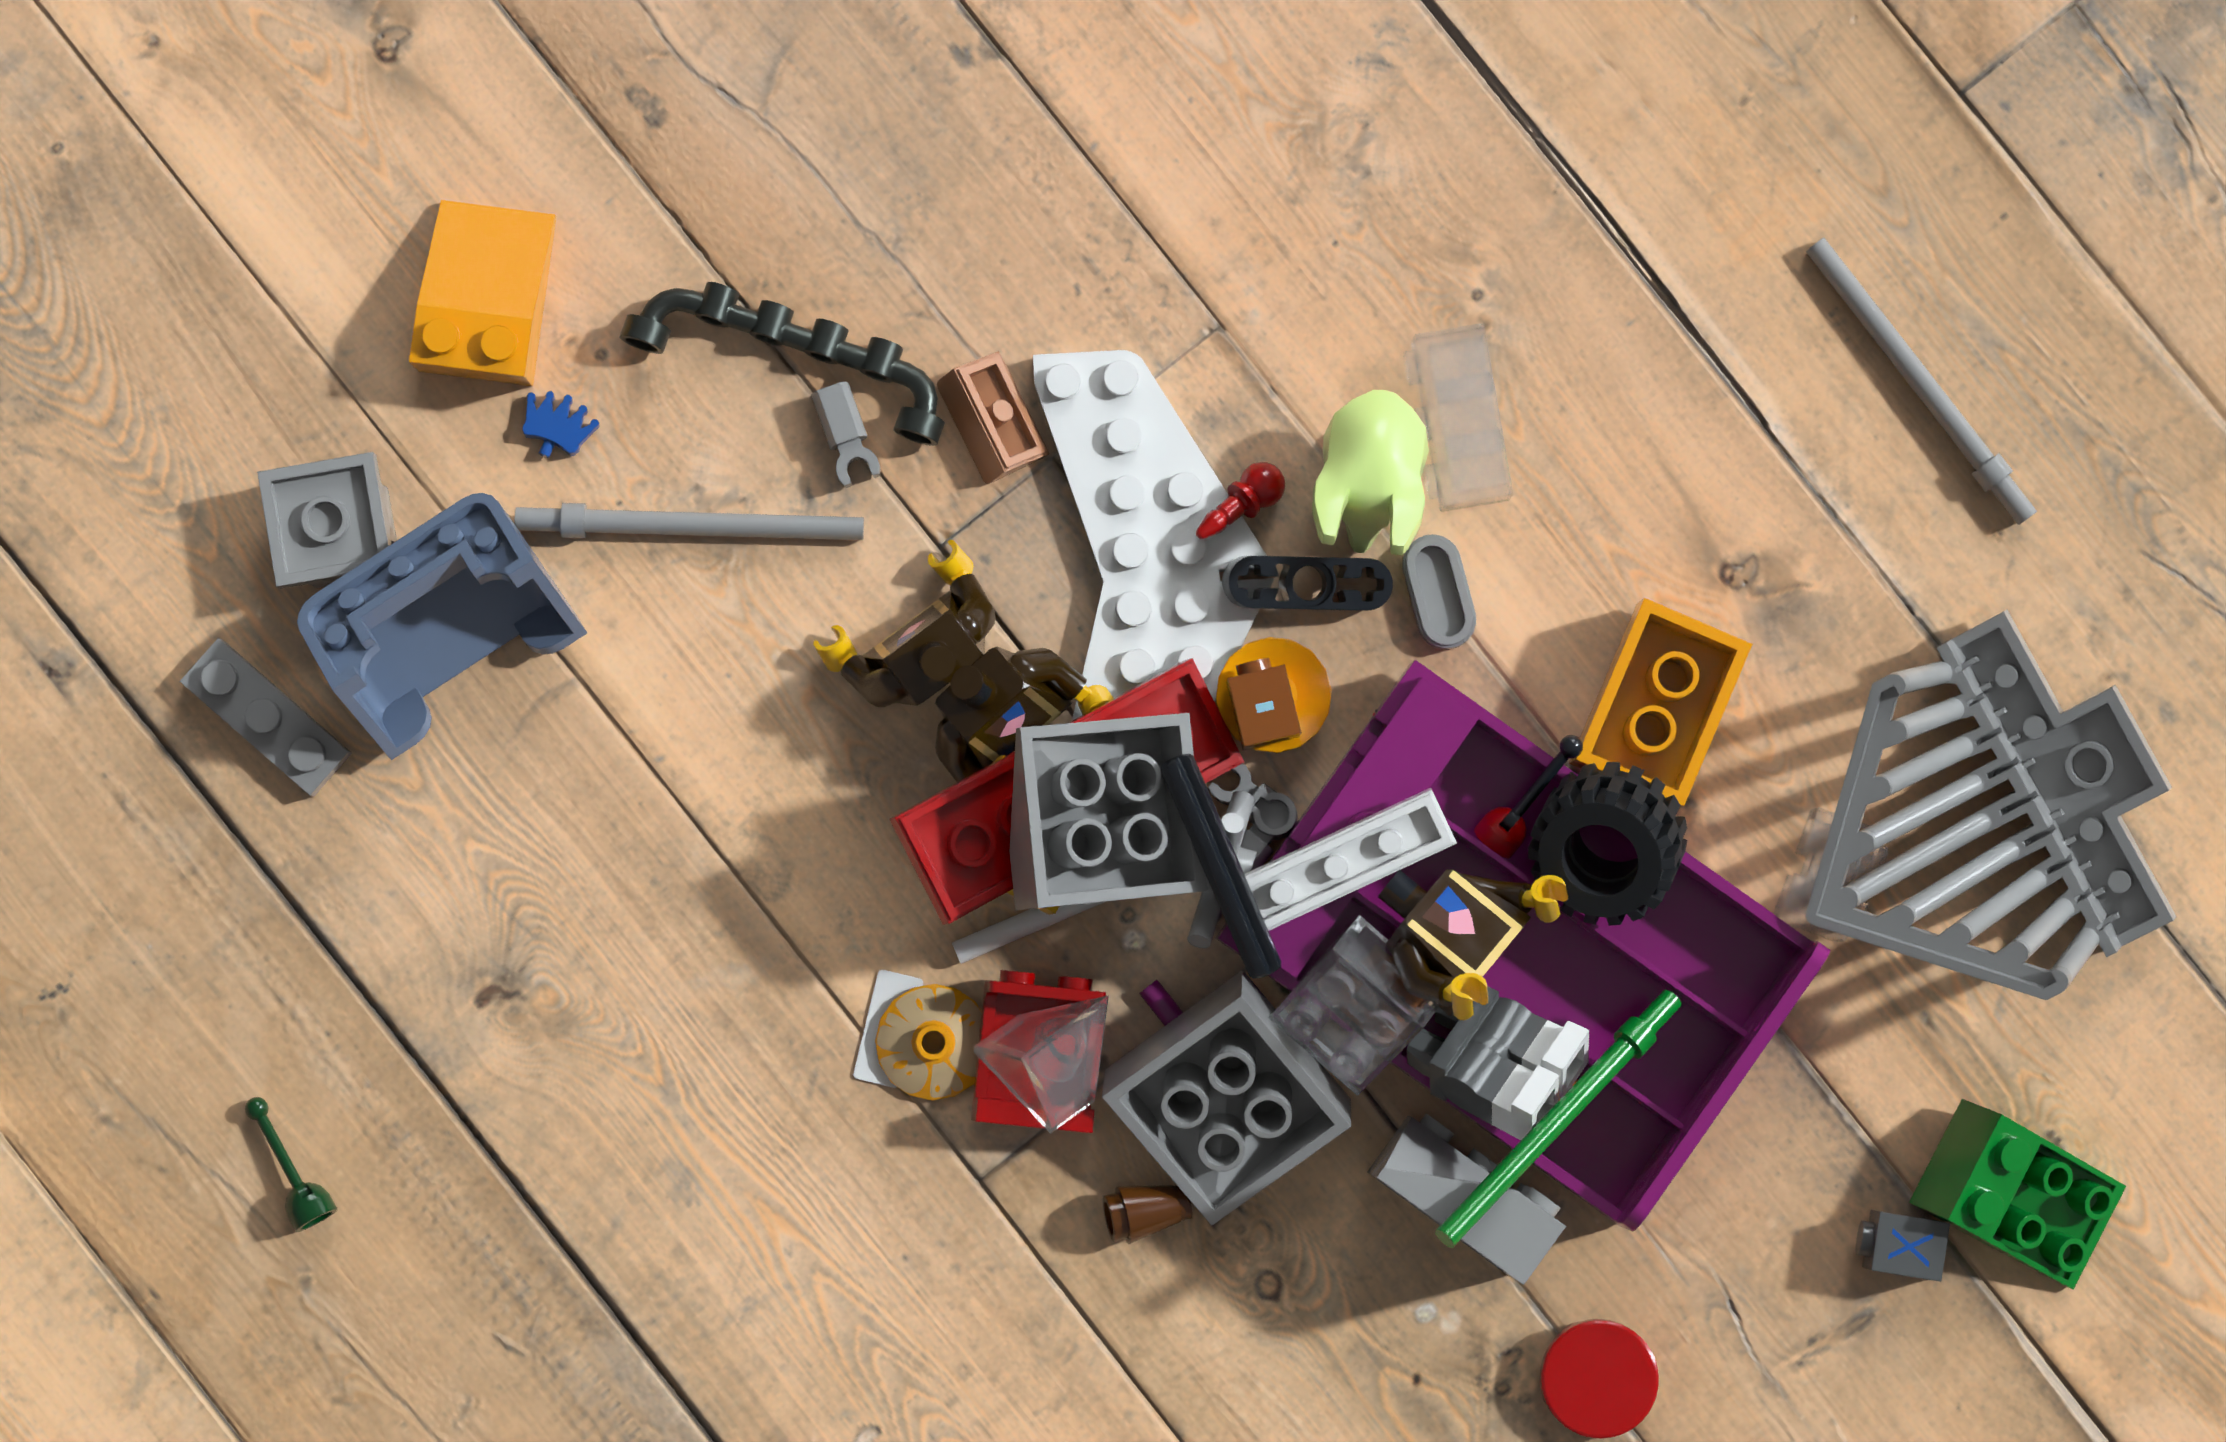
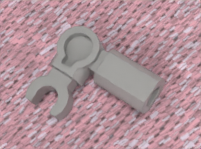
[1208,763,1298,870]

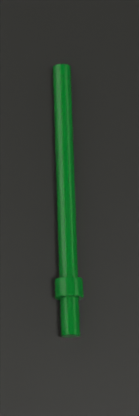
[1435,990,1681,1248]

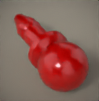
[1196,462,1285,539]

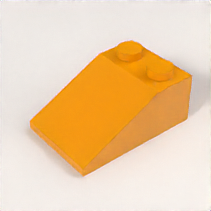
[409,200,557,386]

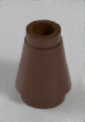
[1102,1185,1192,1244]

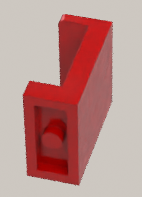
[971,970,1106,1133]

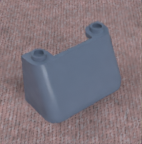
[297,493,587,760]

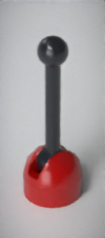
[1474,735,1583,859]

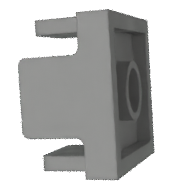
[257,452,397,589]

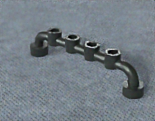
[620,282,945,446]

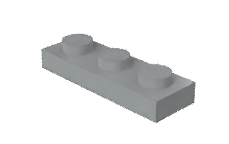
[180,638,352,797]

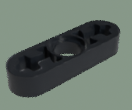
[1222,556,1393,611]

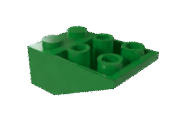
[1909,1099,2126,1290]

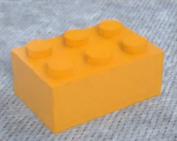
[1569,598,1753,808]

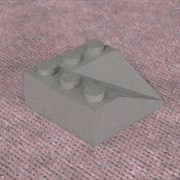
[1009,713,1207,910]
[1102,970,1351,1225]
[1367,1114,1566,1285]

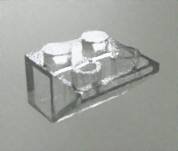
[1268,915,1439,1096]

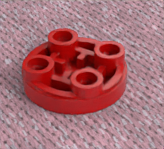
[1540,1319,1659,1439]

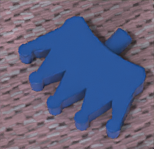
[523,391,600,458]

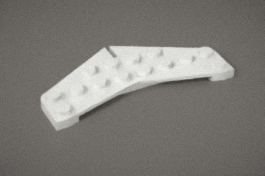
[1033,350,1274,720]

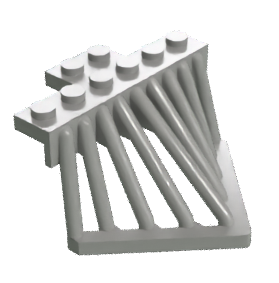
[1806,610,2176,1000]

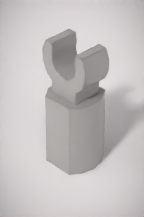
[811,381,881,488]

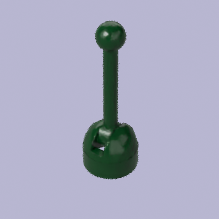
[245,1097,338,1232]

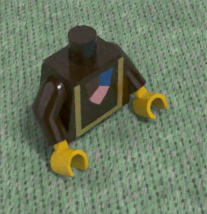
[813,540,996,707]
[935,647,1113,782]
[1378,869,1569,1020]

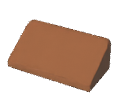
[937,351,1050,484]

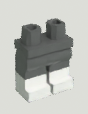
[1407,986,1589,1140]

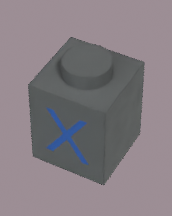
[1856,1210,1950,1282]

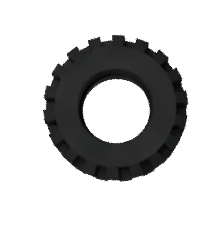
[1528,762,1687,926]

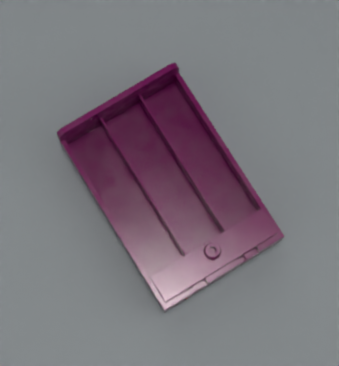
[1215,660,1830,1232]

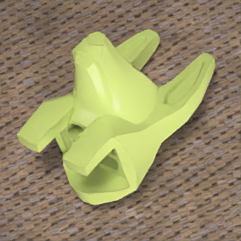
[1312,390,1429,555]

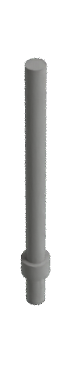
[1806,238,2037,525]
[514,503,864,540]

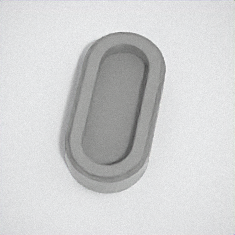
[1402,534,1476,650]

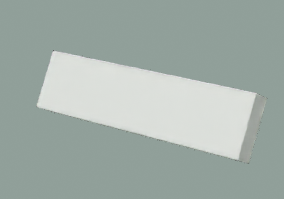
[1244,788,1457,931]

